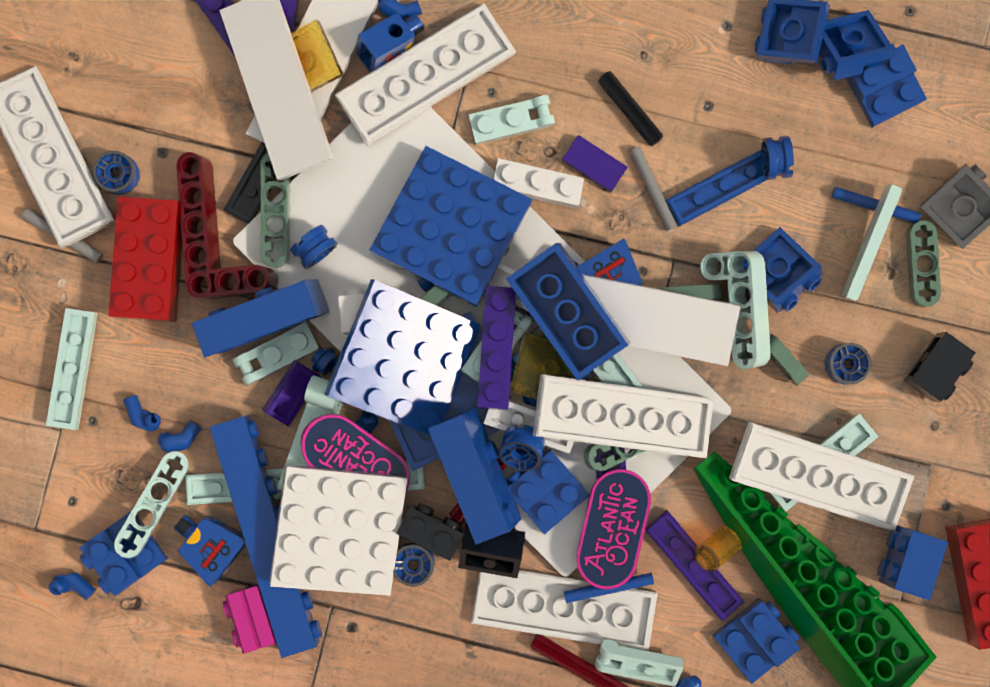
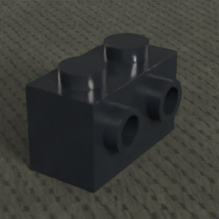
[904,332,976,402]
[396,503,465,561]
[458,522,525,578]

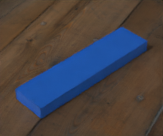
[666,150,767,227]

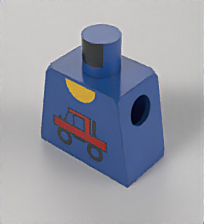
[356,13,424,73]
[577,238,643,285]
[174,515,246,587]

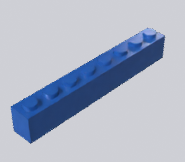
[209,415,322,658]

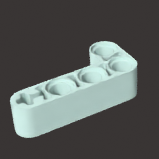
[700,251,771,369]
[278,375,343,491]

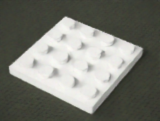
[269,464,407,596]

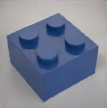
[877,525,948,601]

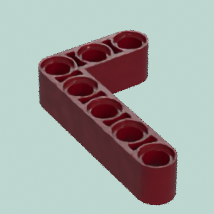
[176,152,278,299]

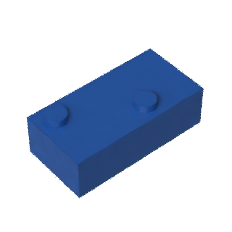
[506,243,630,381]
[192,279,330,357]
[428,407,522,544]

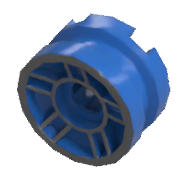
[761,136,794,180]
[93,151,140,195]
[290,225,338,269]
[824,343,871,385]
[499,425,545,471]
[393,542,435,587]

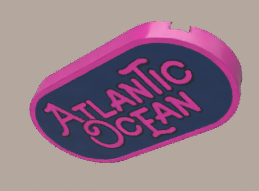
[301,414,410,493]
[576,469,651,589]

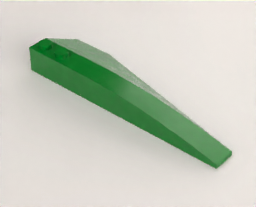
[693,451,937,687]

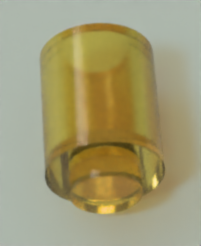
[695,526,742,572]

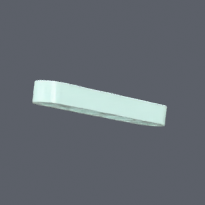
[114,451,189,559]

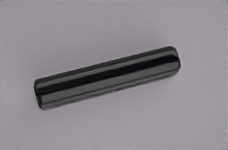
[598,71,663,146]

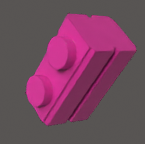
[223,583,277,653]

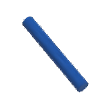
[832,187,921,223]
[564,572,654,603]

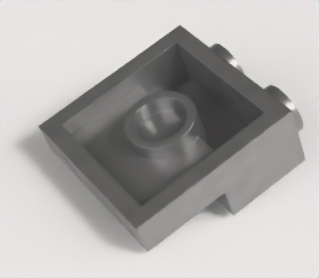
[920,163,990,249]

